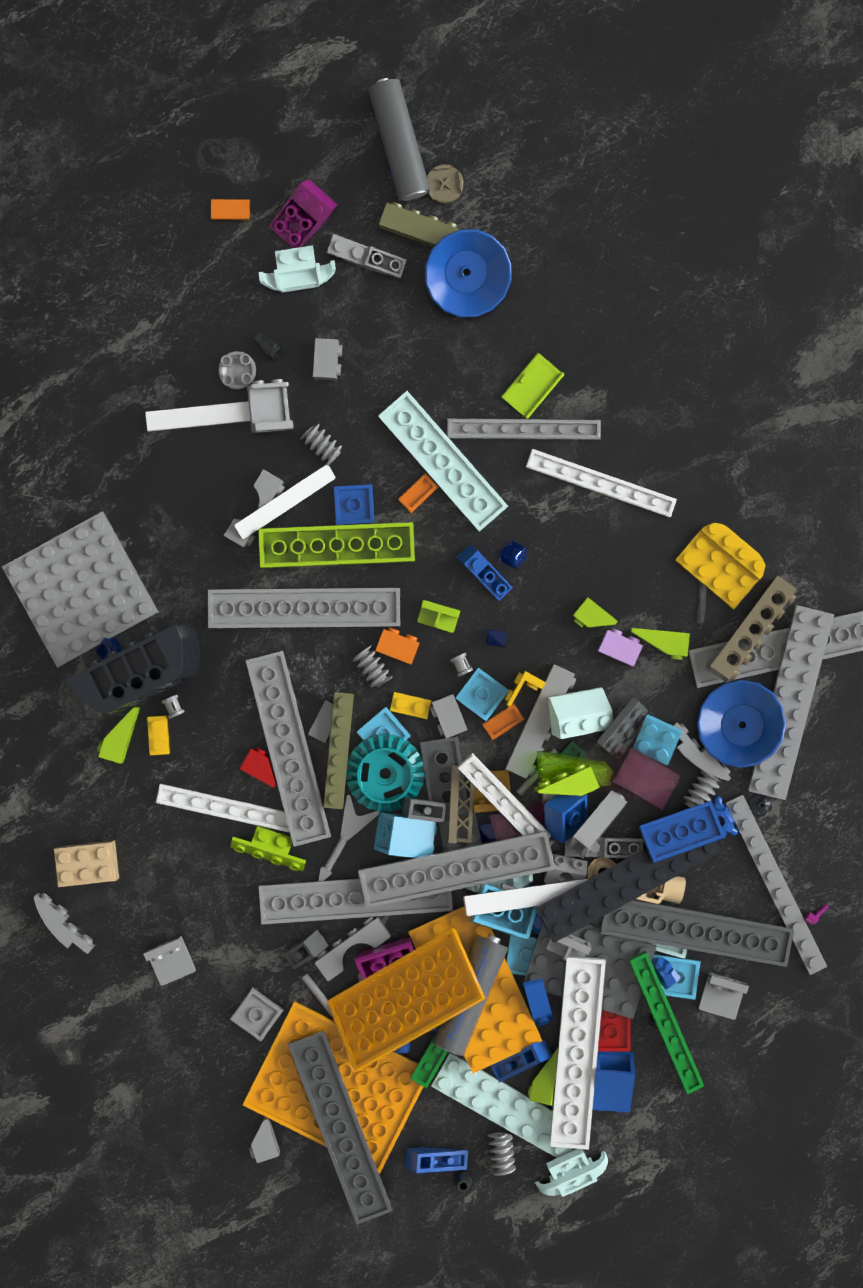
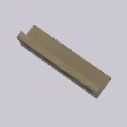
[448,764,474,843]

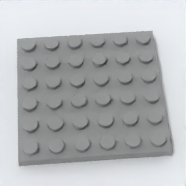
[2,511,158,667]

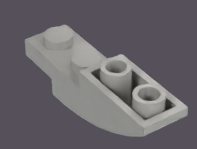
[326,234,406,278]
[672,722,731,781]
[564,837,643,858]
[34,893,95,954]

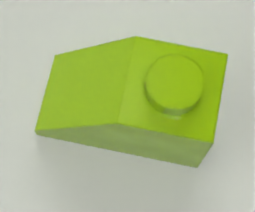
[572,597,618,628]

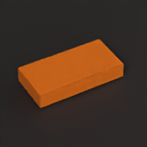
[211,199,250,220]
[398,473,438,513]
[482,703,525,740]

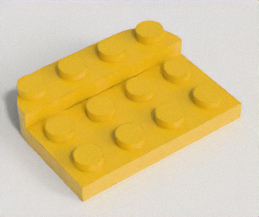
[675,523,765,609]

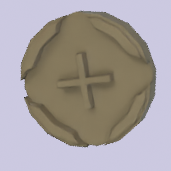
[427,164,464,204]

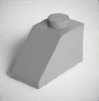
[249,1117,280,1163]

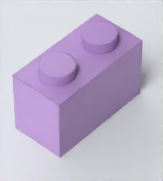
[597,628,643,666]

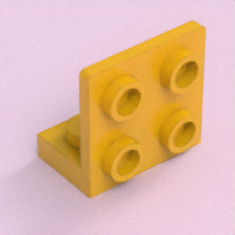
[505,671,546,707]

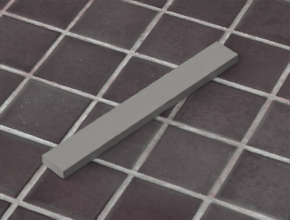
[447,419,601,440]

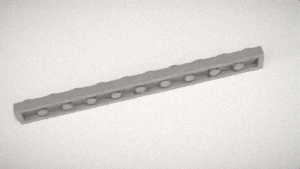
[725,794,827,975]

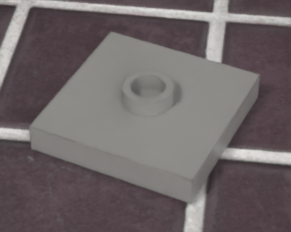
[230,987,284,1041]

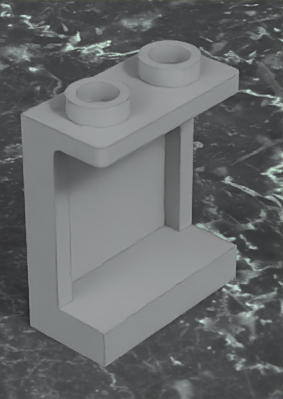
[247,379,293,433]

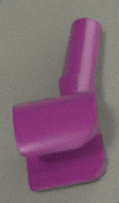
[804,904,829,924]

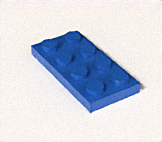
[639,801,726,863]

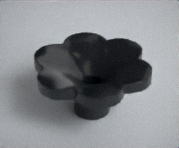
[749,793,772,817]

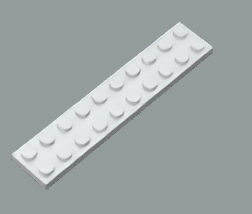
[550,956,606,1150]

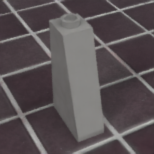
[568,791,627,858]

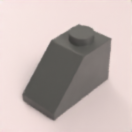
[401,797,447,823]
[283,930,329,969]

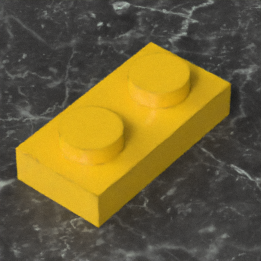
[390,692,431,719]
[147,716,170,755]

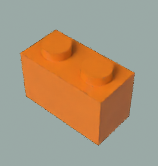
[375,627,420,664]

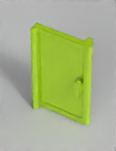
[501,353,564,419]

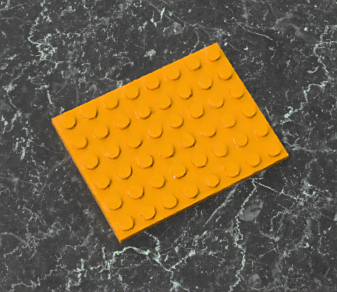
[243,1001,423,1174]

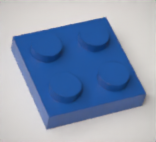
[334,484,375,525]

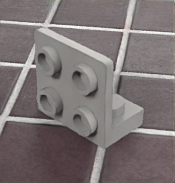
[143,936,196,986]
[699,972,749,1020]

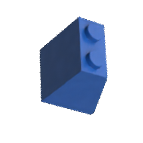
[592,1051,635,1113]

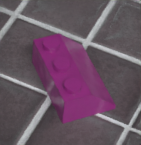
[355,937,415,980]

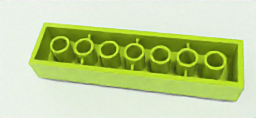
[259,522,415,568]

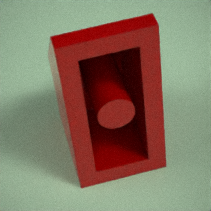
[240,747,277,788]

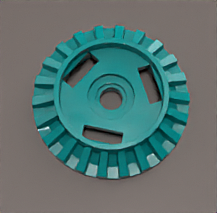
[346,734,424,812]

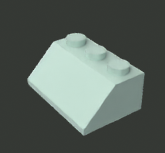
[548,687,613,739]

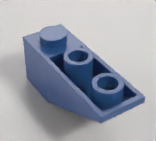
[456,544,513,601]

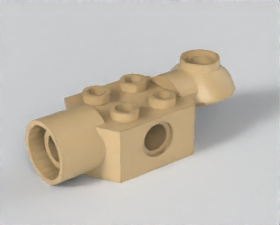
[588,857,686,904]

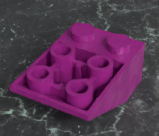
[269,179,338,248]

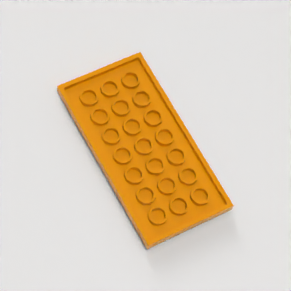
[408,906,542,1074]
[327,928,485,1071]

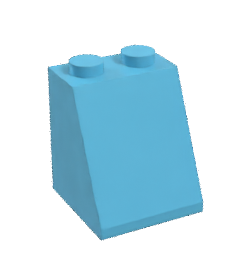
[374,811,437,858]

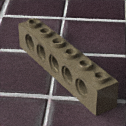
[709,576,796,684]

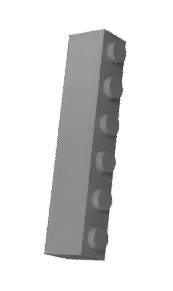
[505,664,576,779]

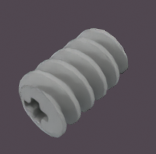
[300,424,342,466]
[353,645,393,688]
[683,770,721,808]
[488,1132,516,1176]

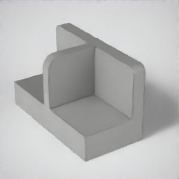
[546,934,591,961]

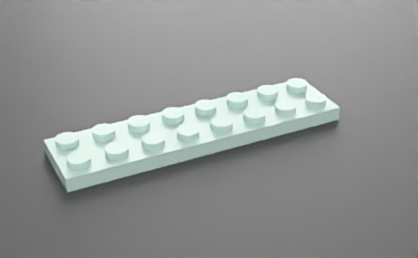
[378,391,508,532]
[431,1052,572,1158]

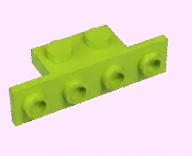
[230,826,306,871]

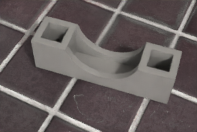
[224,469,285,548]
[315,916,391,981]

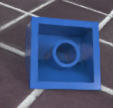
[544,794,588,843]

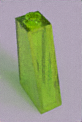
[537,751,613,786]

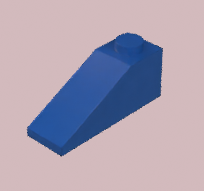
[523,978,553,1026]
[490,1039,552,1083]
[406,1147,468,1173]

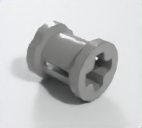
[450,653,473,677]
[161,695,185,719]

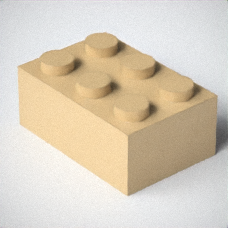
[54,840,119,887]

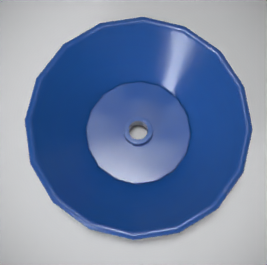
[425,229,511,317]
[697,680,786,768]

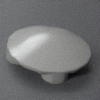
[218,351,256,389]

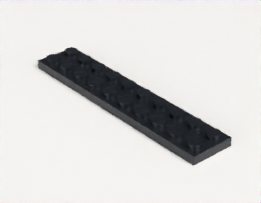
[535,841,722,943]

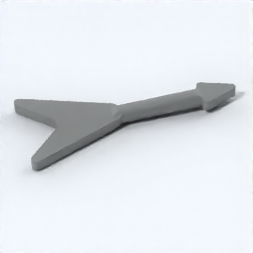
[319,795,380,881]

